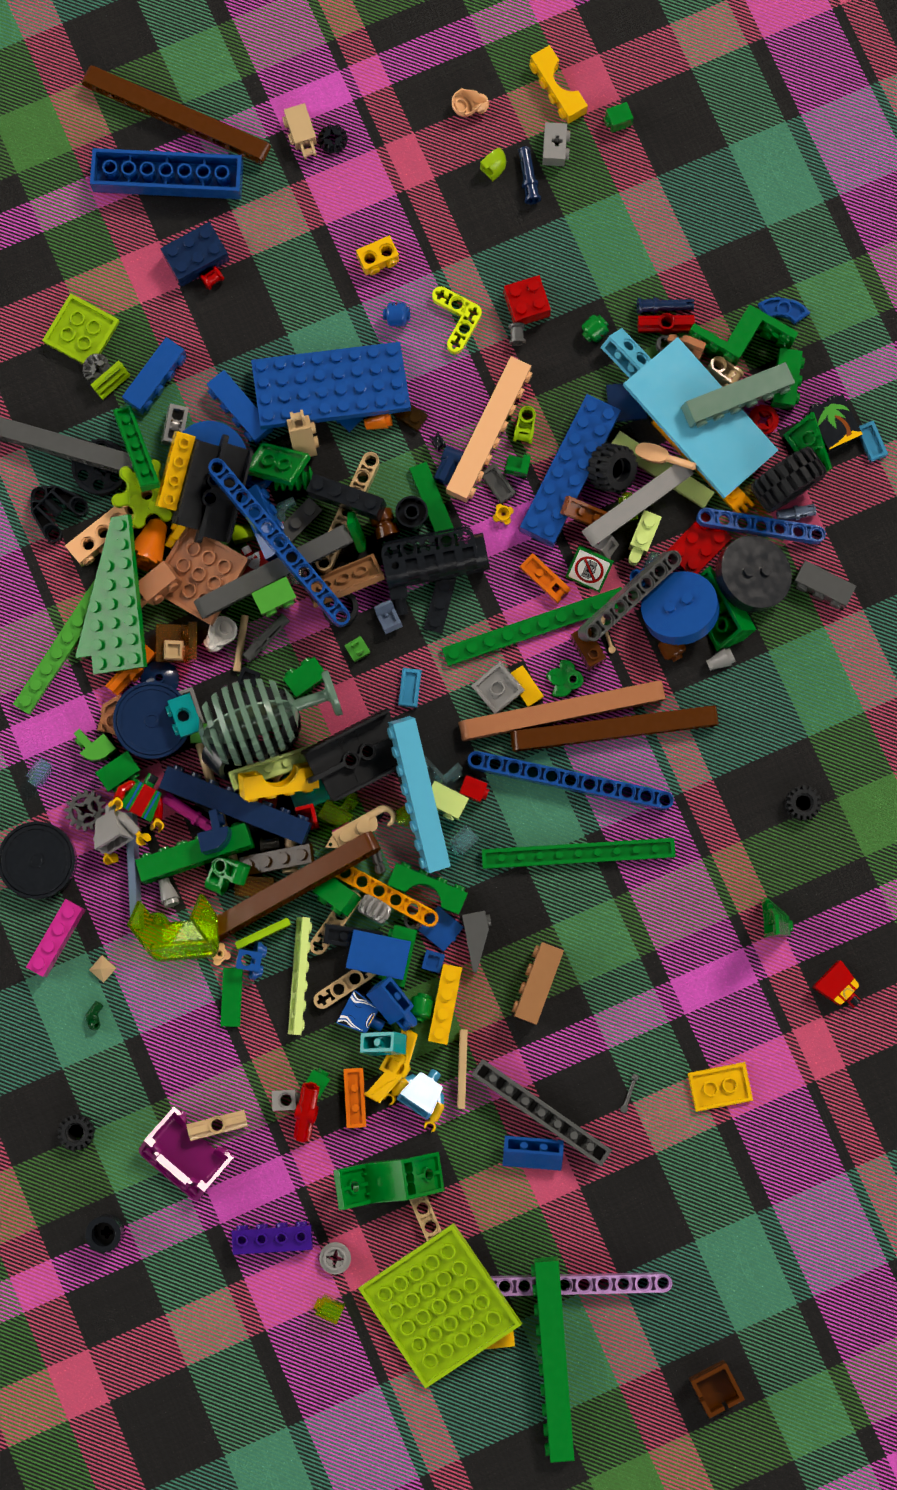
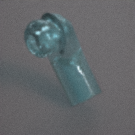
[276,497,296,522]

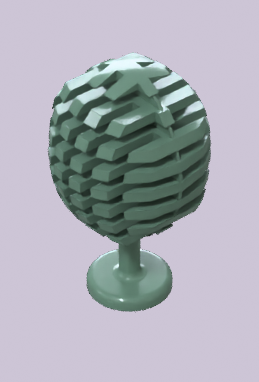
[199,670,343,766]

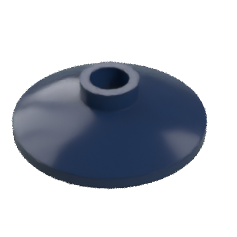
[141,660,179,690]

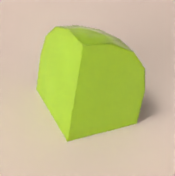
[480,148,506,181]
[232,524,256,545]

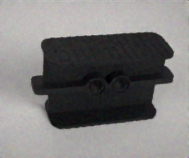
[172,434,253,544]
[300,708,398,802]

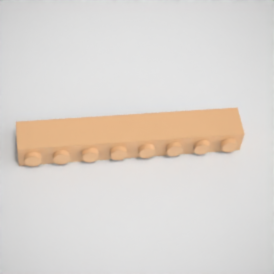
[446,356,533,503]

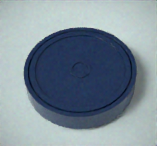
[113,682,189,760]

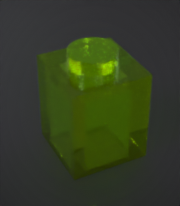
[314,1294,345,1325]

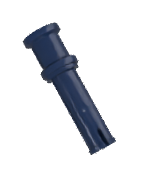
[518,146,541,204]
[637,297,694,314]

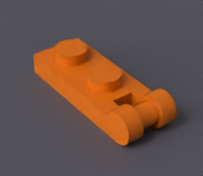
[519,553,571,604]

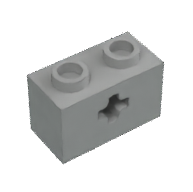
[542,122,570,166]
[161,403,189,446]

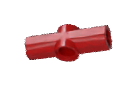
[637,313,695,335]
[293,1082,320,1142]

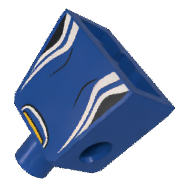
[336,990,386,1033]

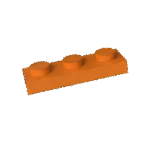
[344,1068,367,1128]

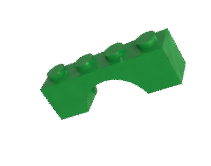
[387,862,468,915]

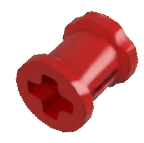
[200,266,224,290]

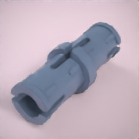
[776,504,816,521]

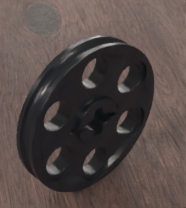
[71,439,125,496]

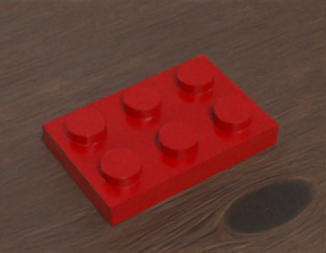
[666,513,732,574]

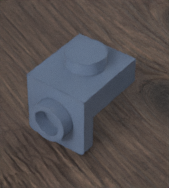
[374,600,403,634]

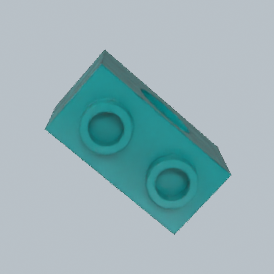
[165,693,199,739]
[360,1032,407,1056]

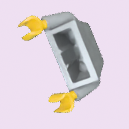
[93,805,151,865]

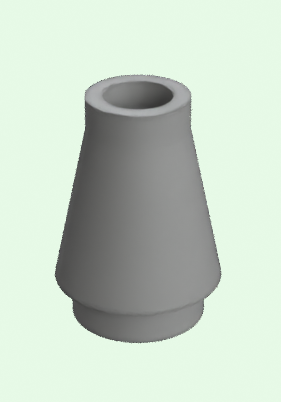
[706,648,736,671]
[158,878,180,908]

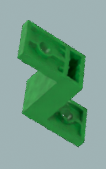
[688,304,799,366]
[333,1152,445,1210]

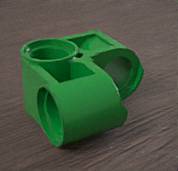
[205,857,251,896]

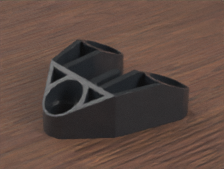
[31,486,90,544]

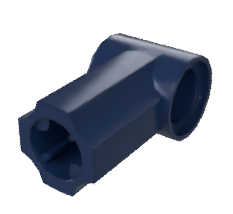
[434,445,464,485]

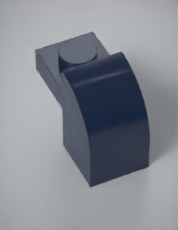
[197,809,232,855]

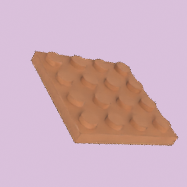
[164,527,251,626]

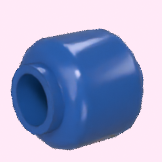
[383,302,410,327]

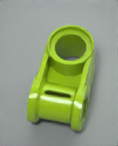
[513,406,536,445]

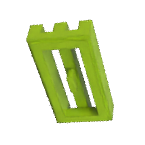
[90,360,131,400]

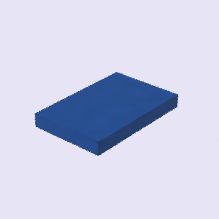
[346,930,411,980]

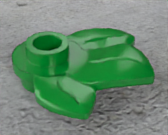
[546,660,584,697]

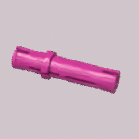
[163,792,212,831]

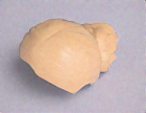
[452,88,489,117]

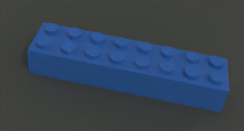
[90,148,244,199]
[519,394,621,548]

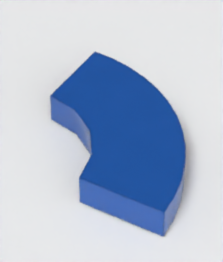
[757,297,810,325]

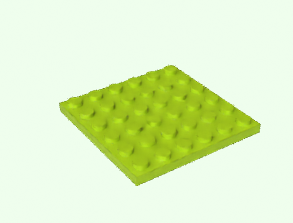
[358,1223,522,1389]

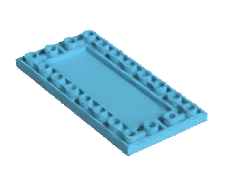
[623,337,778,499]

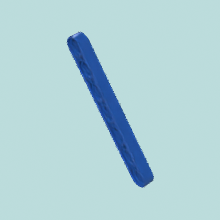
[696,508,826,545]

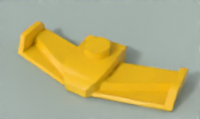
[364,1030,418,1103]

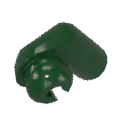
[86,1001,103,1031]

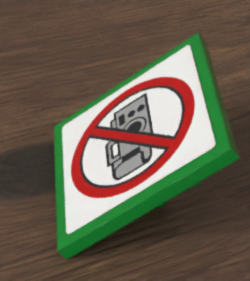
[566,545,614,593]

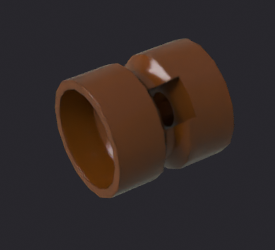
[369,508,400,542]

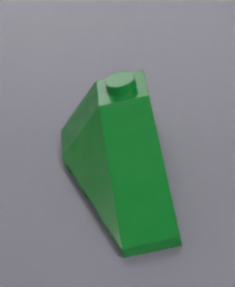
[699,567,756,651]
[761,898,793,938]

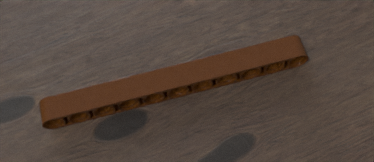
[81,65,271,164]
[510,706,719,752]
[189,831,381,952]

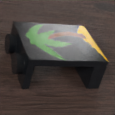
[806,394,863,454]

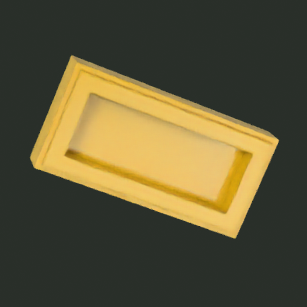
[511,665,544,707]

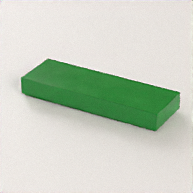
[221,968,243,1027]

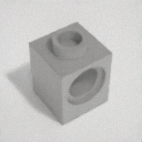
[272,1089,300,1111]

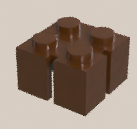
[688,1360,745,1419]

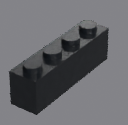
[306,473,387,522]

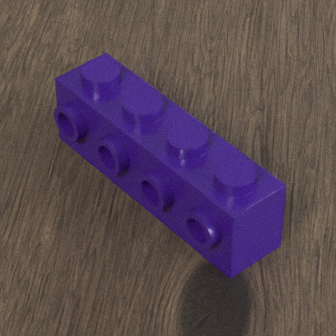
[232,1221,313,1255]

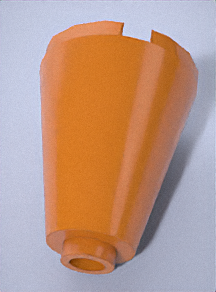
[134,518,168,572]

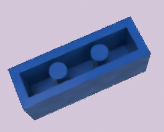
[502,1136,564,1171]

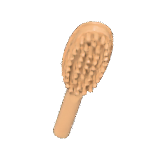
[635,442,696,470]

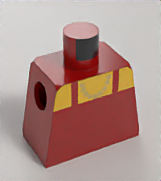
[812,960,861,1008]

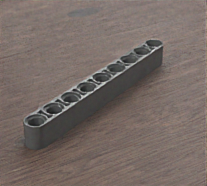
[0,417,134,474]
[194,524,354,619]

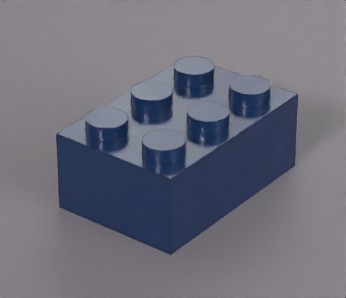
[160,222,230,287]

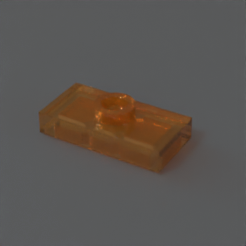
[234,876,274,896]

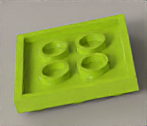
[42,293,120,365]

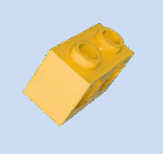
[356,235,399,276]

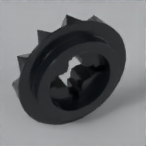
[318,124,348,153]

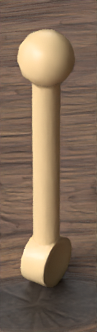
[601,616,616,654]

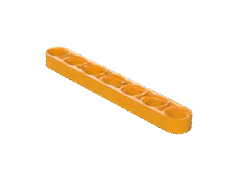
[335,867,439,928]

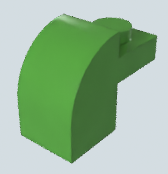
[73,729,118,762]

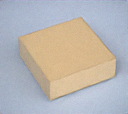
[163,640,184,661]

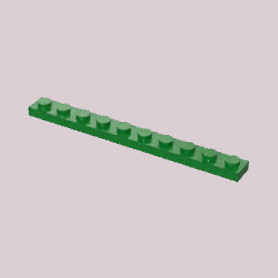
[442,587,622,667]
[482,838,676,869]

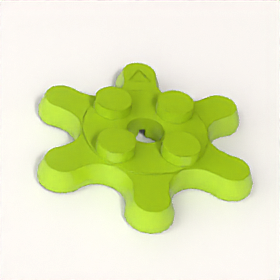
[111,459,173,529]

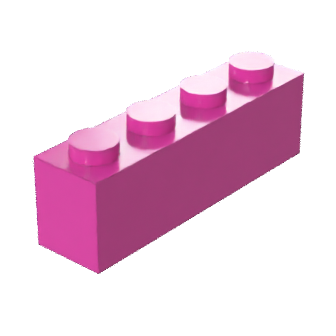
[26,899,86,977]

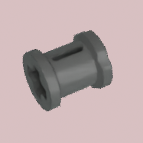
[508,322,526,346]

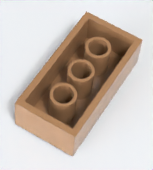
[512,942,564,1025]

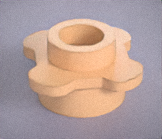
[208,943,231,966]

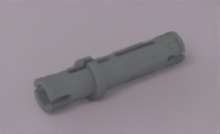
[242,613,290,663]

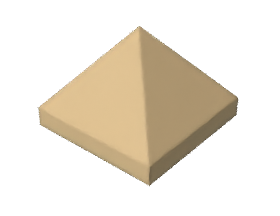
[89,956,116,983]

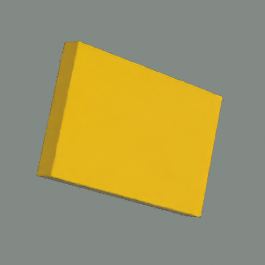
[687,1062,753,1112]

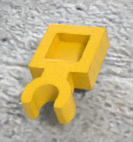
[165,523,186,549]

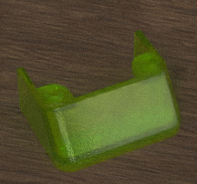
[127,894,219,962]

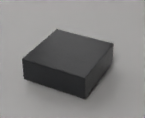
[237,666,261,688]

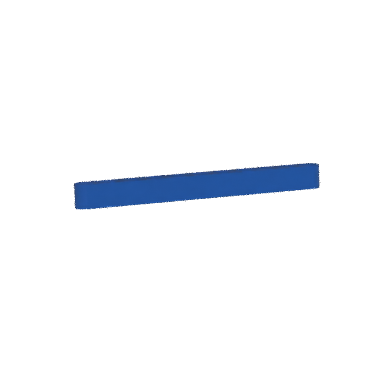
[208,458,350,627]
[468,751,674,810]

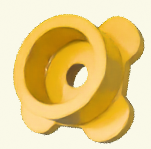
[493,504,514,525]

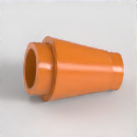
[364,414,393,430]

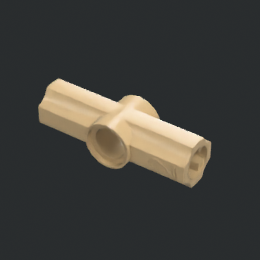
[186,1110,248,1141]

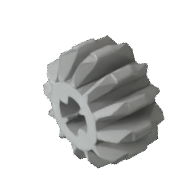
[358,894,391,924]

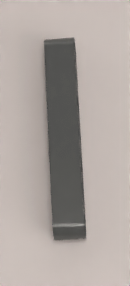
[578,550,681,642]

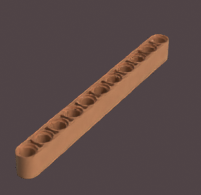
[458,681,666,741]

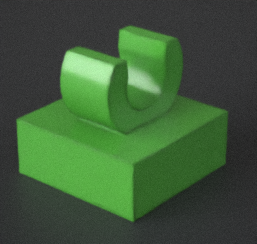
[344,636,371,663]

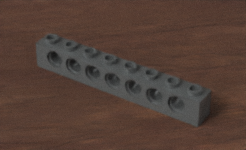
[471,1059,612,1166]

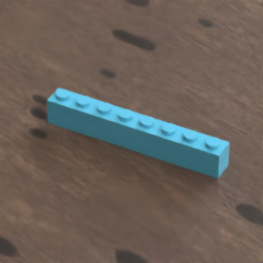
[387,716,451,873]

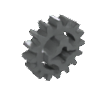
[64,789,106,832]

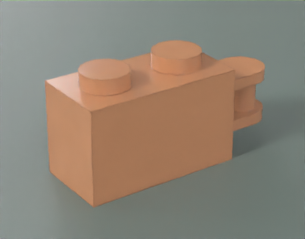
[139,561,182,608]

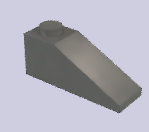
[462,911,492,973]

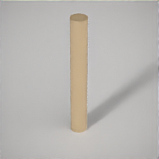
[233,615,249,672]

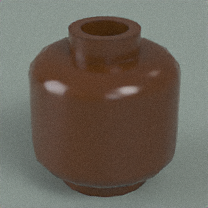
[658,642,686,662]

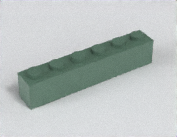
[681,362,795,428]

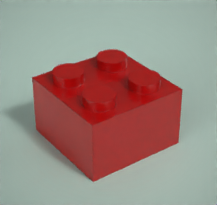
[503,275,551,324]

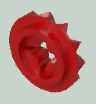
[749,405,779,434]

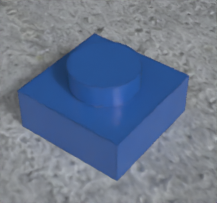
[421,949,445,974]

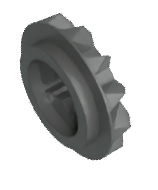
[83,353,111,383]

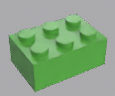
[251,577,297,618]

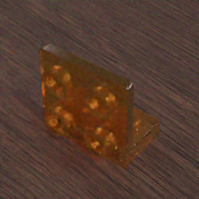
[155,621,197,663]

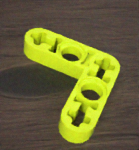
[432,286,482,355]

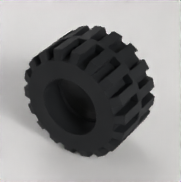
[587,443,638,493]

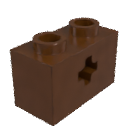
[570,628,606,671]

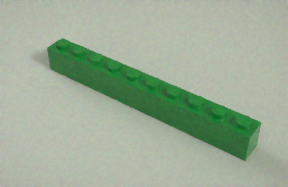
[531,1256,575,1463]

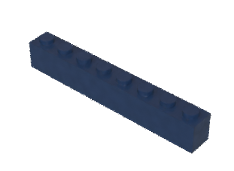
[159,765,312,845]

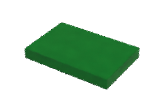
[248,442,311,486]

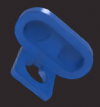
[235,941,267,980]

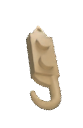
[325,805,396,848]

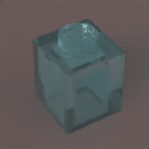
[449,825,479,856]

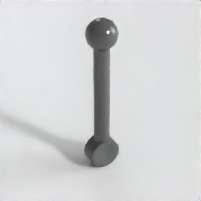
[620,1074,639,1113]

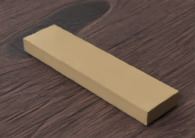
[457,1029,468,1109]

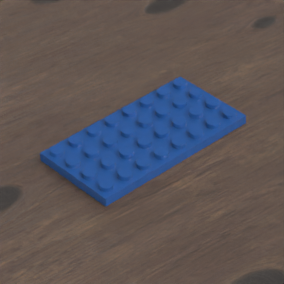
[251,342,411,430]

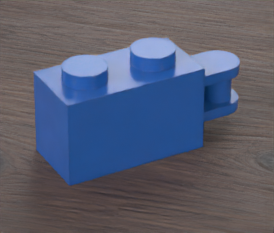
[366,976,417,1031]

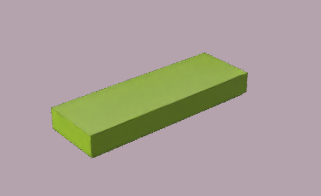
[235,918,292,950]

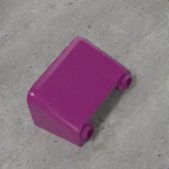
[139,1107,234,1201]

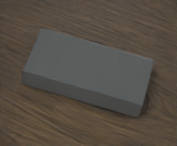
[482,463,516,504]

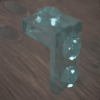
[424,755,463,785]

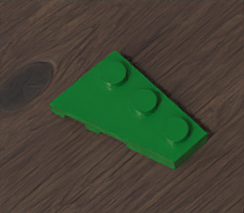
[783,412,832,472]

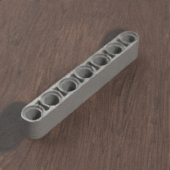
[581,458,694,547]

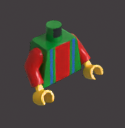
[108,773,164,833]

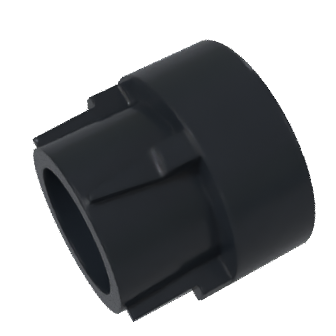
[395,496,428,530]

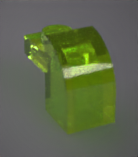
[318,793,359,826]

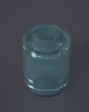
[26,758,53,787]

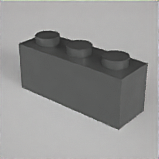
[792,560,856,610]

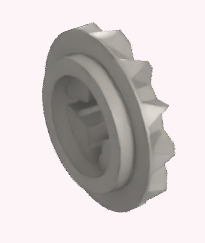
[319,1242,351,1274]

